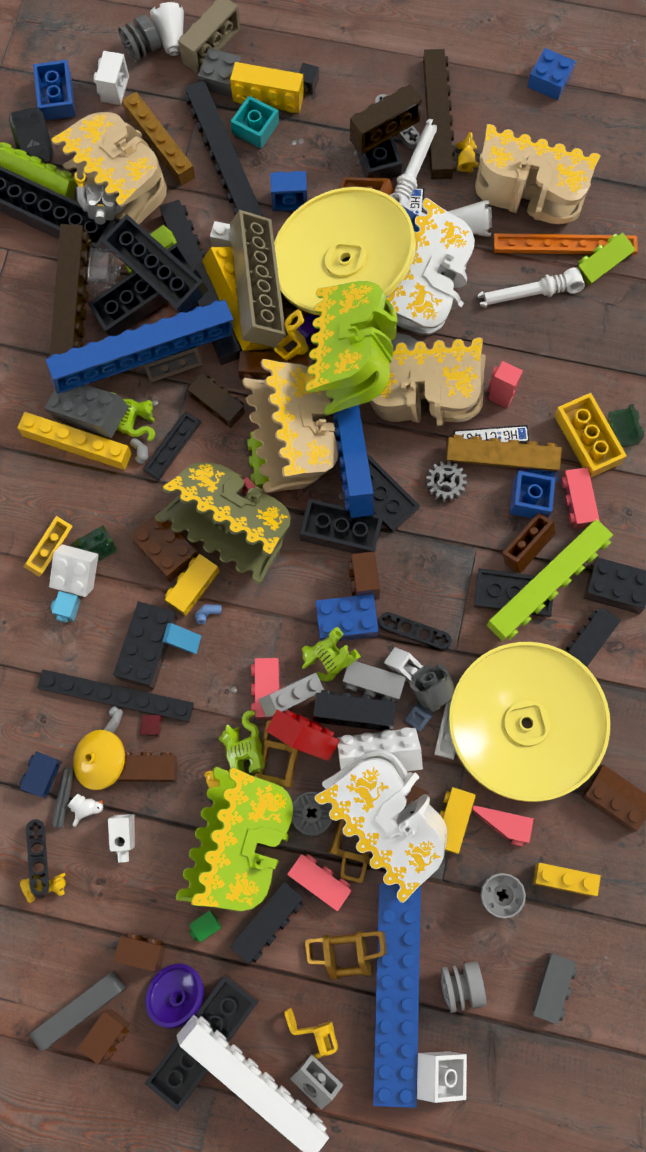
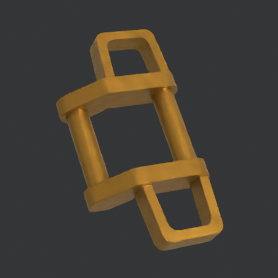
[253,720,301,788]
[328,819,370,883]
[305,931,387,980]

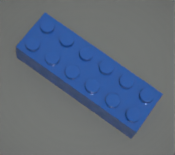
[333,405,374,518]

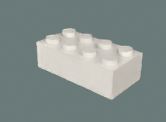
[337,727,423,771]

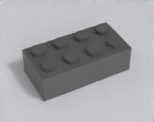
[44,385,129,438]

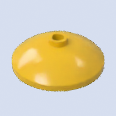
[73,730,125,790]

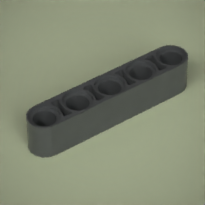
[29,970,126,1052]

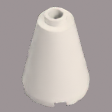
[150,2,184,56]
[448,200,492,237]

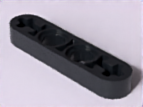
[379,612,452,651]
[26,819,50,898]

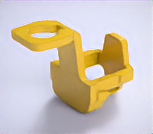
[273,309,309,361]
[285,1008,338,1059]

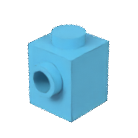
[51,591,81,623]

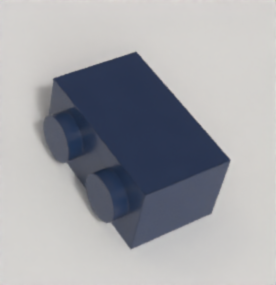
[20,751,62,799]

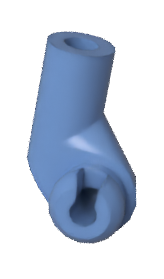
[195,604,222,624]

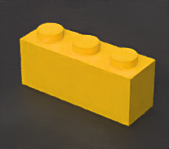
[23,516,73,577]
[165,554,220,617]
[439,787,476,855]
[532,863,601,897]

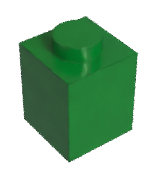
[189,910,222,943]

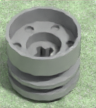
[480,873,526,918]
[441,961,487,1013]

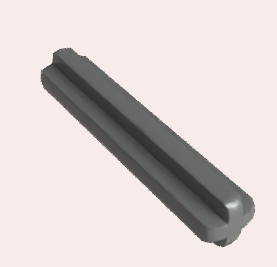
[51,768,74,828]

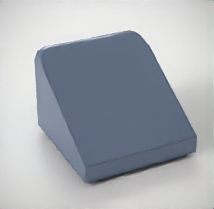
[405,702,434,732]

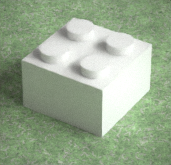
[94,51,129,105]
[49,545,98,597]
[417,1051,467,1103]

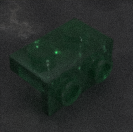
[608,404,644,448]
[71,525,117,562]

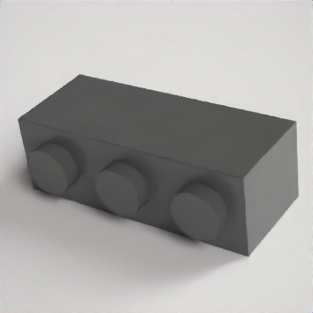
[530,953,577,1025]

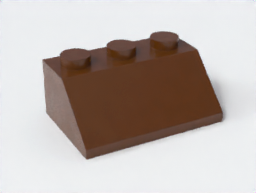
[581,764,646,833]

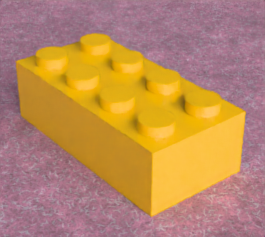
[230,62,304,113]
[554,393,627,478]

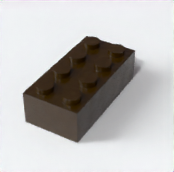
[350,84,422,155]

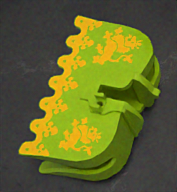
[305,281,397,415]
[176,767,293,911]

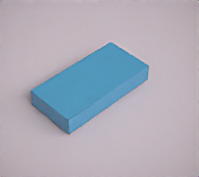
[163,623,201,654]

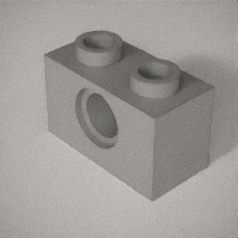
[290,1055,343,1110]

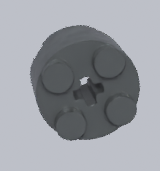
[410,664,456,711]

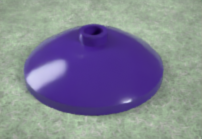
[145,964,204,1029]

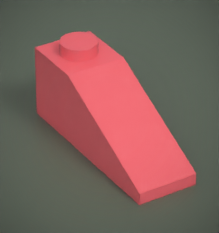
[471,805,534,847]

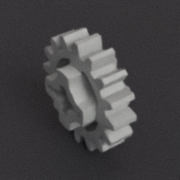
[426,461,467,502]

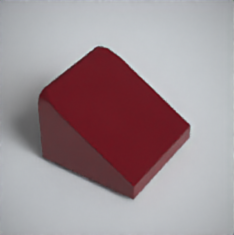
[140,715,162,737]

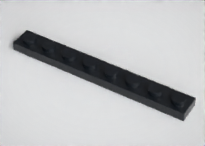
[37,669,194,723]

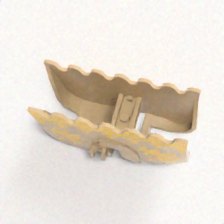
[51,112,167,224]
[475,124,601,224]
[369,337,486,426]
[242,359,338,493]

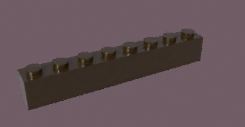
[423,49,456,180]

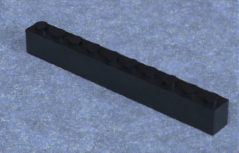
[184,80,264,217]
[159,200,243,365]

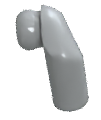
[130,437,148,464]
[104,706,123,733]

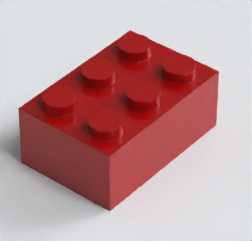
[266,709,340,761]

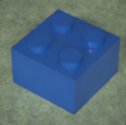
[527,48,576,100]
[270,171,307,211]
[509,471,555,518]

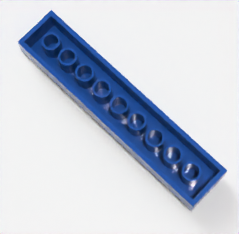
[45,300,233,394]
[373,884,421,1108]

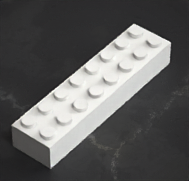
[176,1015,329,1152]

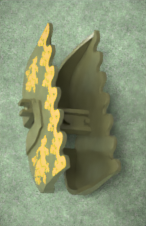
[155,462,291,584]

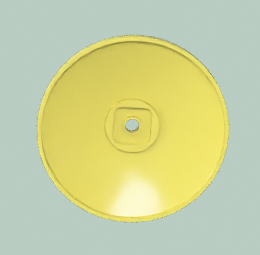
[274,187,416,316]
[449,642,610,802]

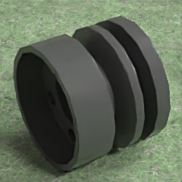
[118,14,162,62]
[292,792,333,838]

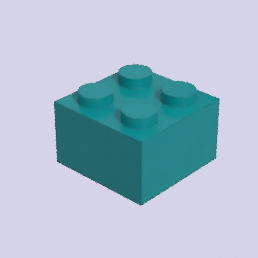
[230,95,279,149]

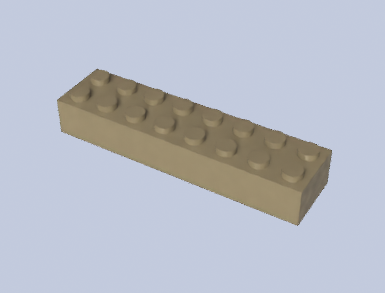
[230,210,286,348]

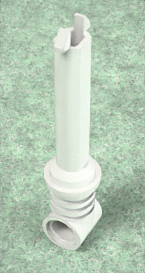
[390,119,437,209]
[478,268,585,308]

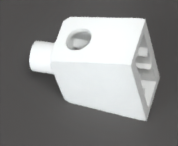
[108,814,135,863]

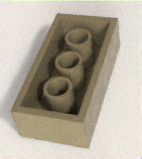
[178,0,240,74]

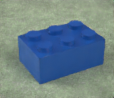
[33,60,76,121]
[316,594,378,641]

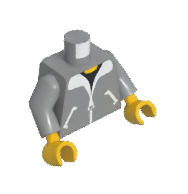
[75,172,126,224]

